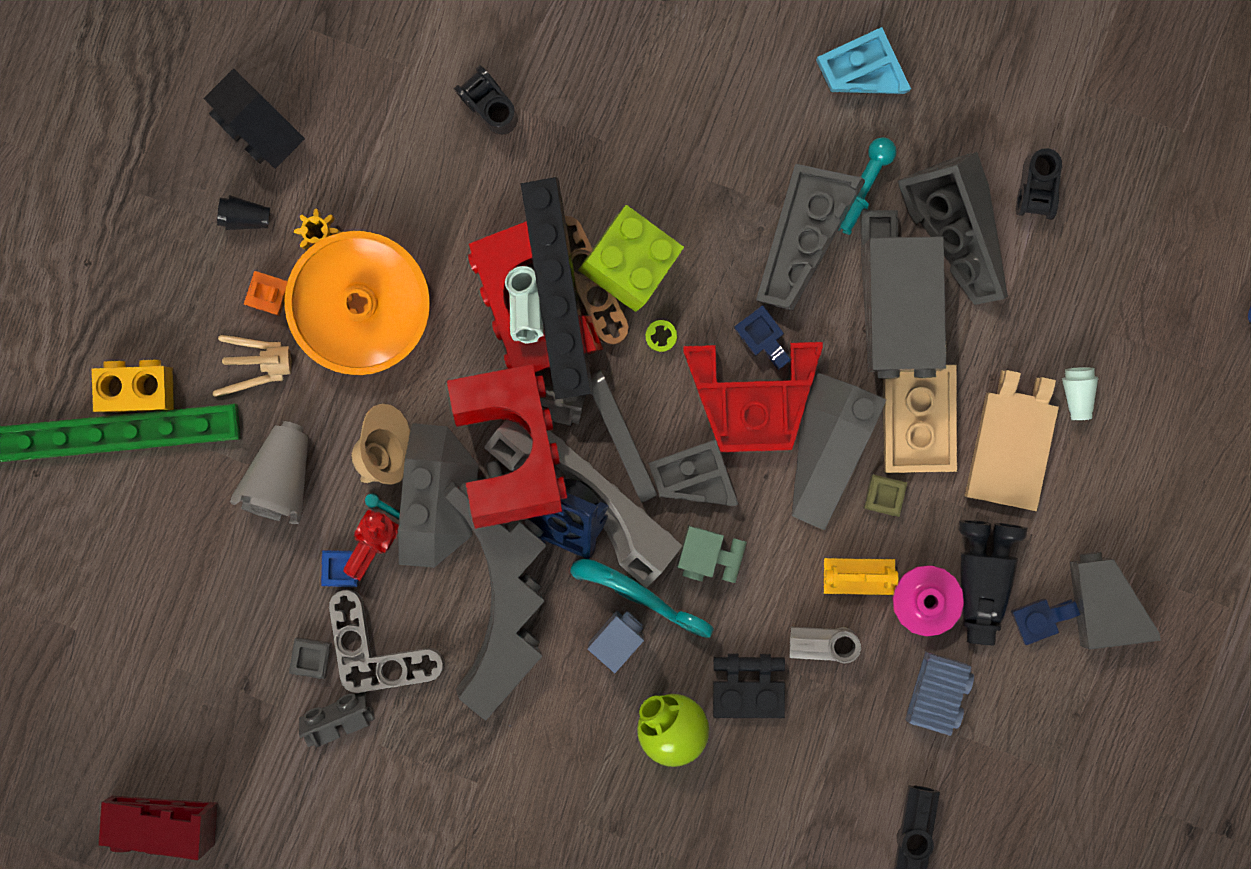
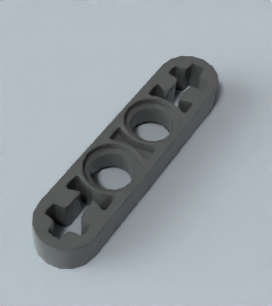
[590,370,658,503]

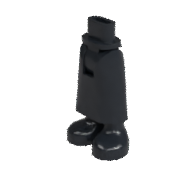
[958,520,1027,646]

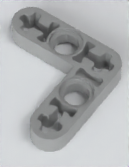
[329,589,444,693]

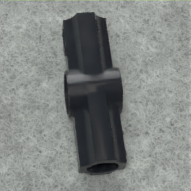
[894,785,940,869]

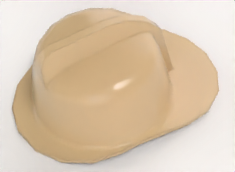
[351,404,410,485]

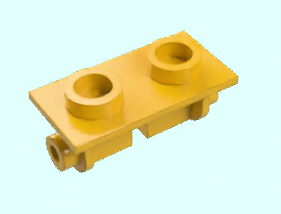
[824,558,898,595]

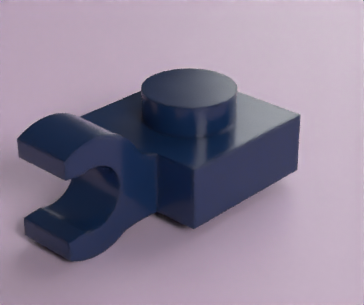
[734,305,791,371]
[1011,598,1081,645]

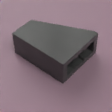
[1069,552,1161,650]

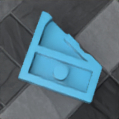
[816,27,911,94]

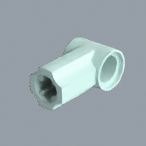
[505,266,544,344]

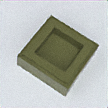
[863,474,907,517]

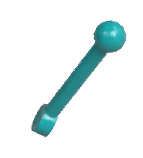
[365,493,400,519]

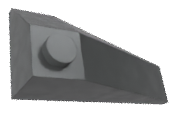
[898,152,1008,305]

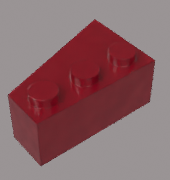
[99,795,218,861]

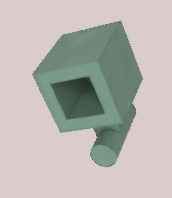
[677,525,747,583]

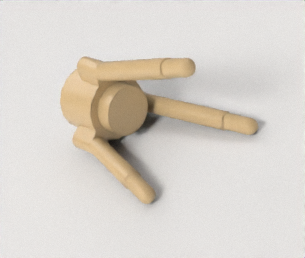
[213,335,292,397]

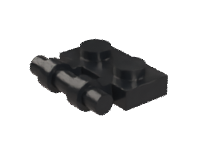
[713,653,785,718]

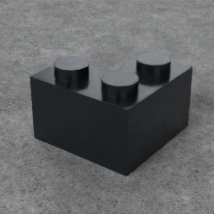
[203,68,305,169]

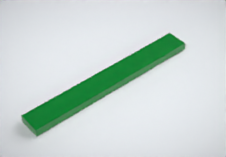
[0,404,241,462]

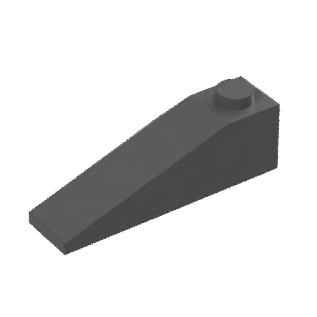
[791,372,886,531]

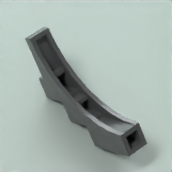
[443,481,547,721]

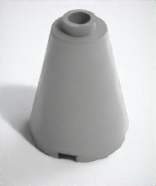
[230,421,308,524]

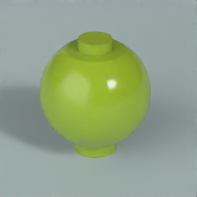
[637,694,709,767]

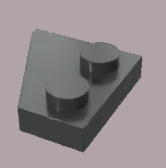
[648,439,738,506]

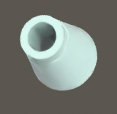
[1062,367,1098,420]

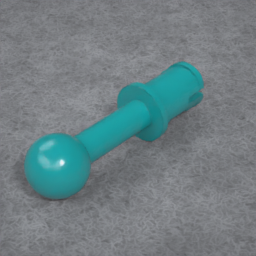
[838,137,897,235]

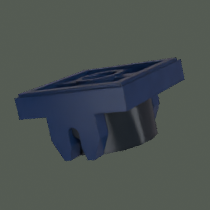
[529,478,609,559]

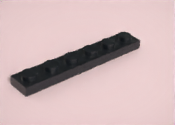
[520,177,593,400]

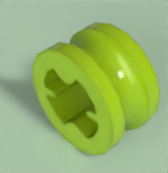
[645,320,677,352]

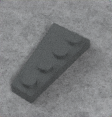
[756,164,865,311]

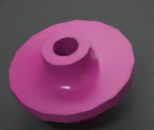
[892,565,964,636]

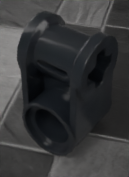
[453,65,518,135]
[1016,148,1062,220]

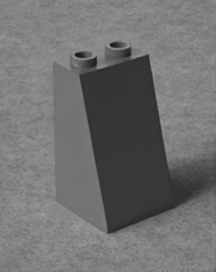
[861,237,946,379]

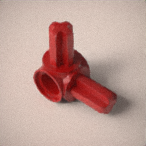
[343,509,399,580]

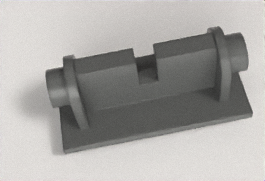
[299,692,375,748]

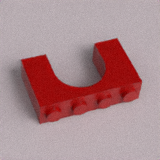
[468,221,603,374]
[447,364,567,529]

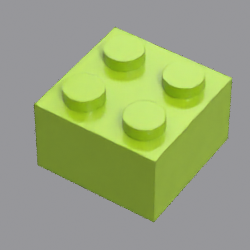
[578,205,684,312]

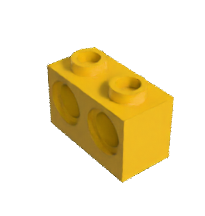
[92,360,174,413]

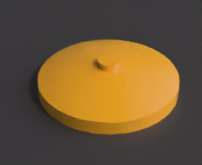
[285,231,430,375]

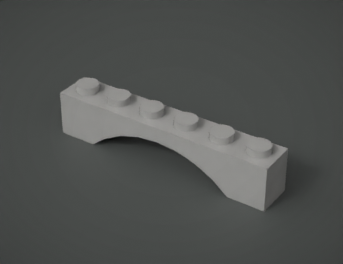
[484,420,683,588]

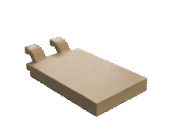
[883,364,957,473]
[965,370,1059,511]

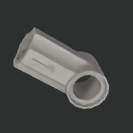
[789,626,861,664]

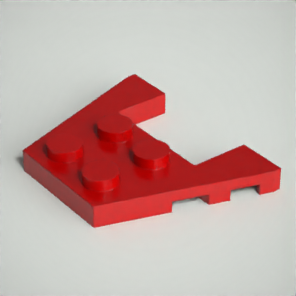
[683,342,823,452]

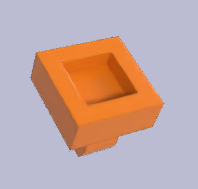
[244,271,288,316]

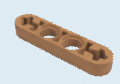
[565,216,629,345]

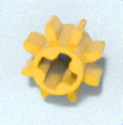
[294,209,341,249]

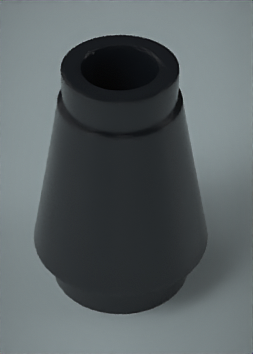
[217,195,270,230]

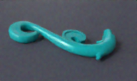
[570,559,714,638]

